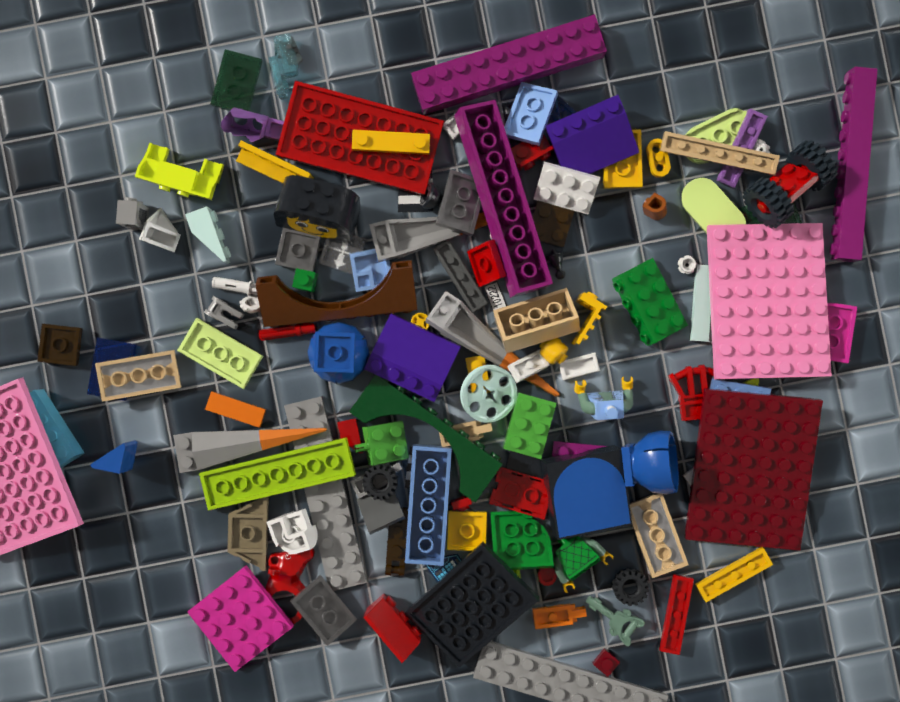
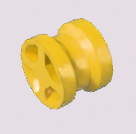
[411,313,430,330]

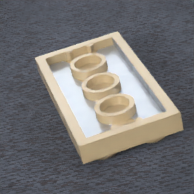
[95,350,182,402]
[630,493,689,578]

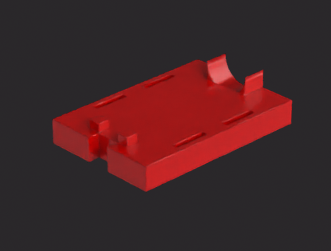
[489,467,548,520]

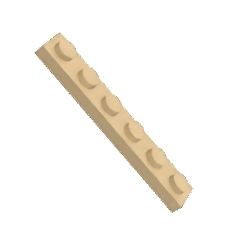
[660,131,780,175]

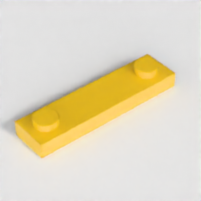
[352,130,430,155]
[695,547,773,602]

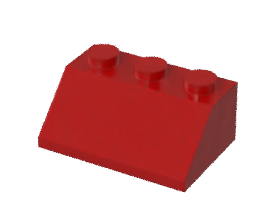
[363,594,421,663]

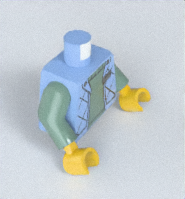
[574,377,633,420]

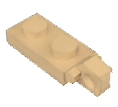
[439,420,493,447]

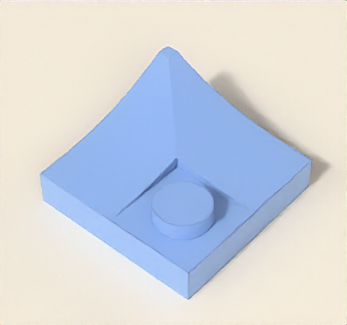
[349,249,391,292]

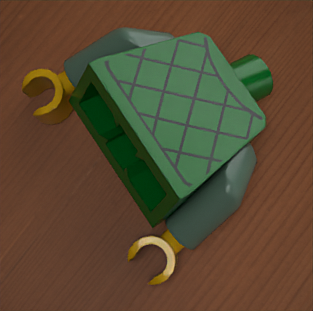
[554,536,613,593]

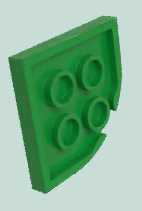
[490,511,554,570]

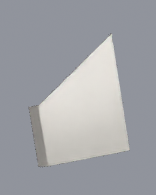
[139,207,181,252]

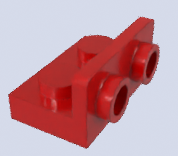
[511,134,554,171]

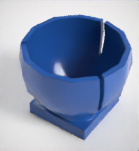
[307,322,370,384]
[621,431,679,494]

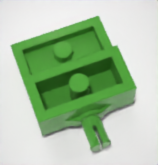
[354,420,409,465]

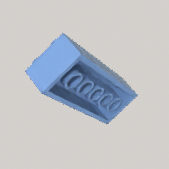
[405,444,452,566]

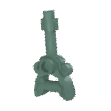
[586,596,645,646]

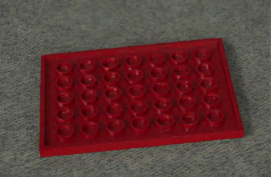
[684,388,823,551]

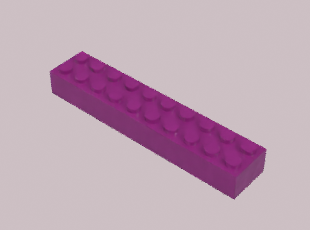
[411,14,607,115]
[454,100,553,298]

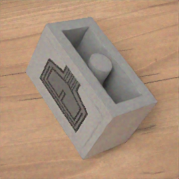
[116,197,149,230]

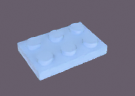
[504,82,558,146]

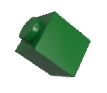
[292,268,318,293]

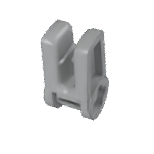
[204,296,245,329]

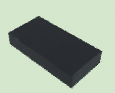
[505,451,543,479]

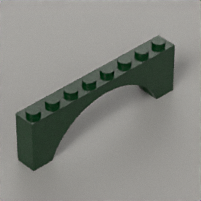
[349,375,503,503]

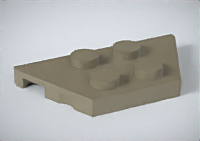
[227,496,269,571]

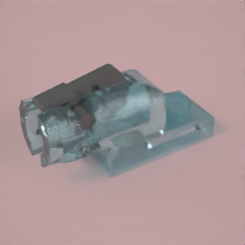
[268,34,303,100]

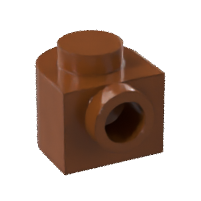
[643,192,667,220]

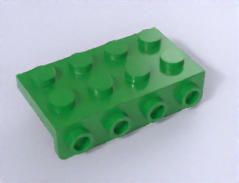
[612,258,688,346]

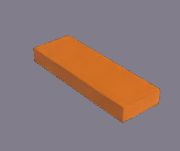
[205,391,267,428]

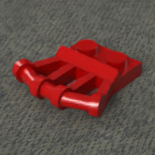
[668,364,714,421]

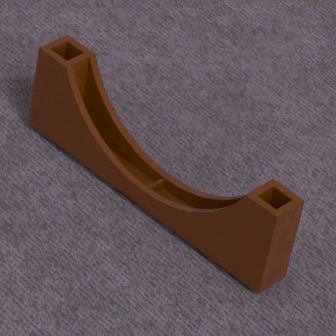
[255,260,417,328]

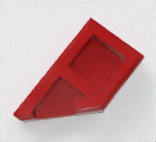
[337,418,364,454]

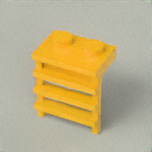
[571,291,607,345]

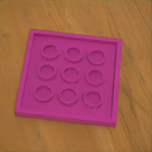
[187,565,294,672]

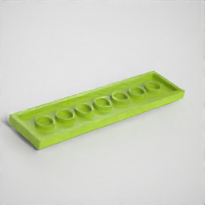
[199,437,356,510]

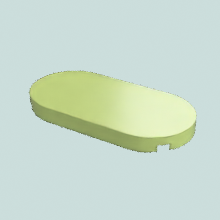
[685,108,747,164]
[681,178,746,234]

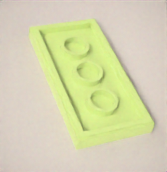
[177,318,263,389]

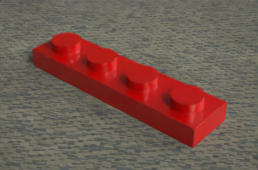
[659,574,694,655]

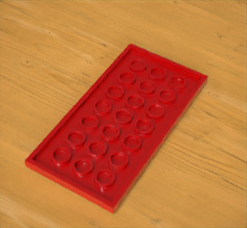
[275,81,444,195]

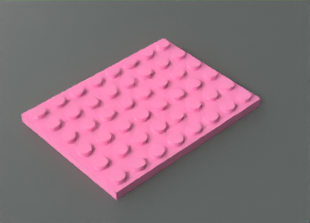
[707,223,832,379]
[0,378,84,555]

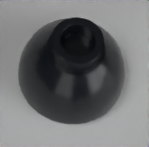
[420,182,443,209]

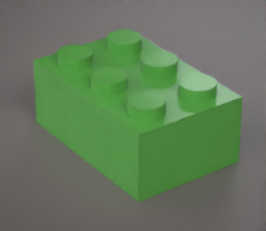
[503,392,557,459]

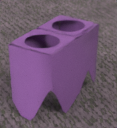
[221,107,269,142]

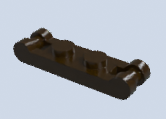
[385,507,409,576]

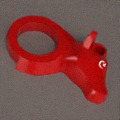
[265,548,315,624]

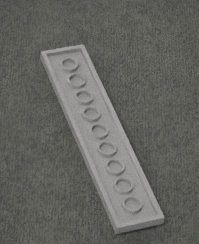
[284,396,367,591]
[473,641,668,702]

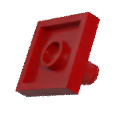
[467,239,506,287]

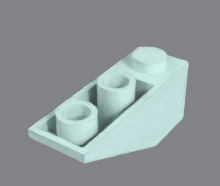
[185,207,231,264]

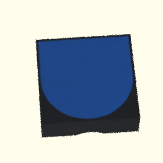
[541,445,633,540]

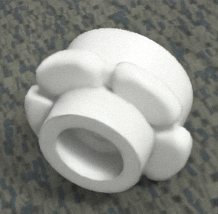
[678,255,697,274]

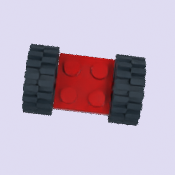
[743,140,838,228]

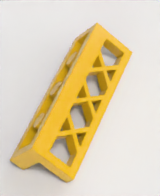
[236,141,314,184]

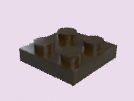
[532,201,574,248]
[37,324,83,366]

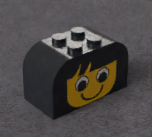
[273,175,360,245]

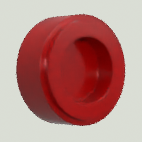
[537,568,557,586]

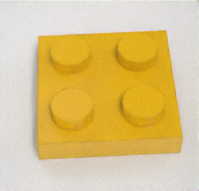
[447,510,487,551]

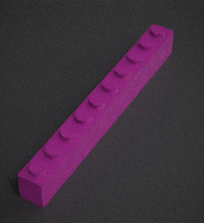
[830,67,878,262]

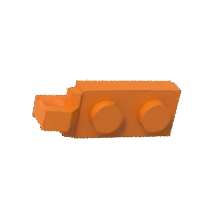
[532,603,587,629]

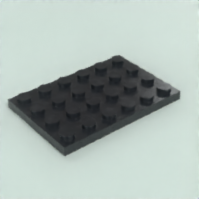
[405,542,540,668]

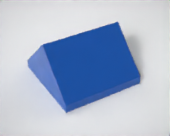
[90,440,138,474]

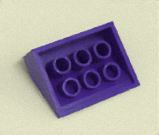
[545,95,639,174]
[364,313,461,402]

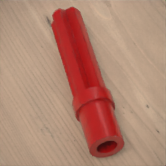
[259,323,317,341]

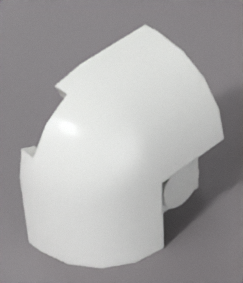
[267,508,317,554]

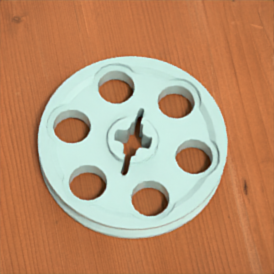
[460,365,517,423]

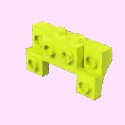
[135,142,224,200]

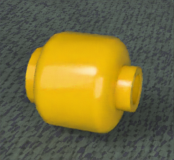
[539,338,568,365]

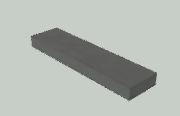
[433,240,489,313]

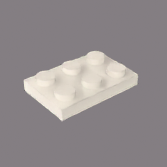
[533,161,600,214]

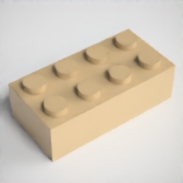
[493,288,580,353]

